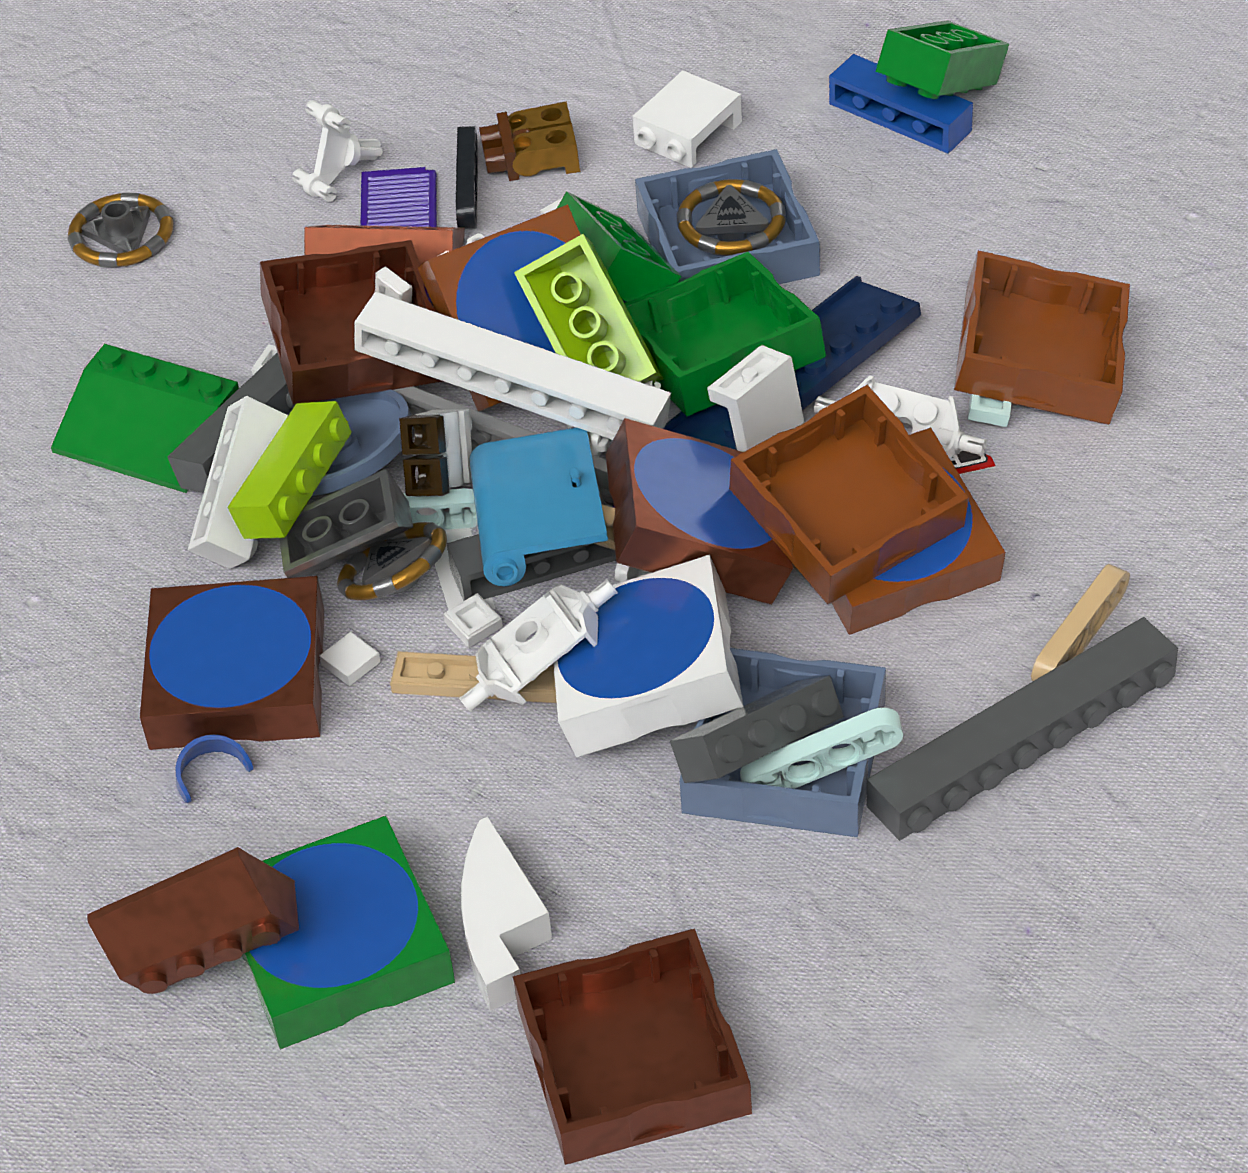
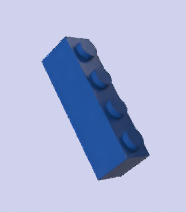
[829,54,973,154]

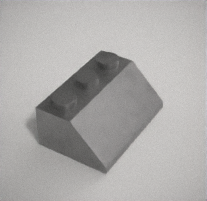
[279,469,413,578]

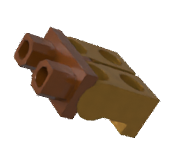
[479,101,580,181]

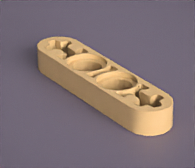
[1031,564,1130,681]

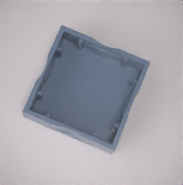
[635,149,820,284]
[679,648,886,838]

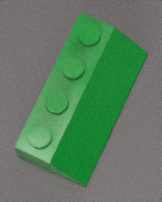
[556,191,681,302]

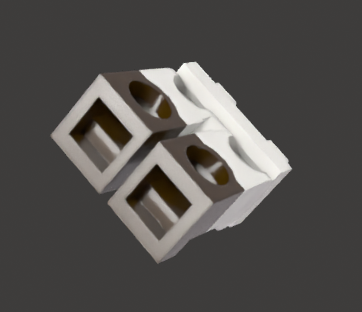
[399,409,472,496]

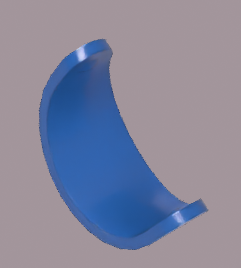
[175,735,254,803]

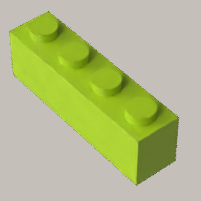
[227,401,352,539]

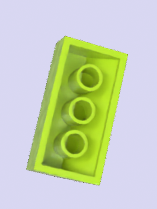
[514,234,664,385]

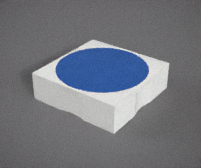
[553,555,743,757]

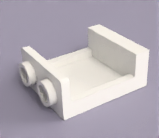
[633,70,742,168]
[707,345,805,452]

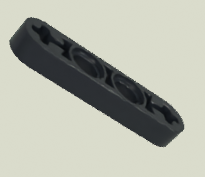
[455,126,478,229]

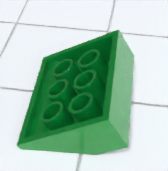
[51,343,239,493]

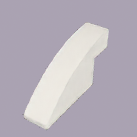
[461,817,552,1011]

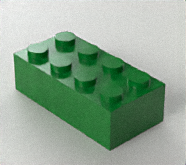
[875,20,1009,99]

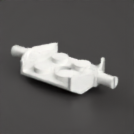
[814,375,987,459]
[459,578,618,712]

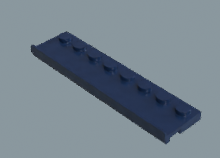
[663,276,921,450]

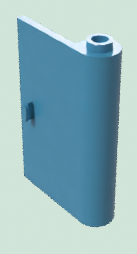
[469,428,608,586]

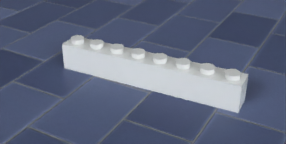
[355,292,671,440]

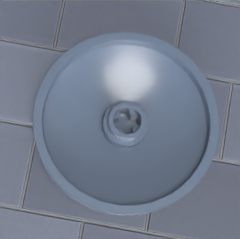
[312,389,414,496]

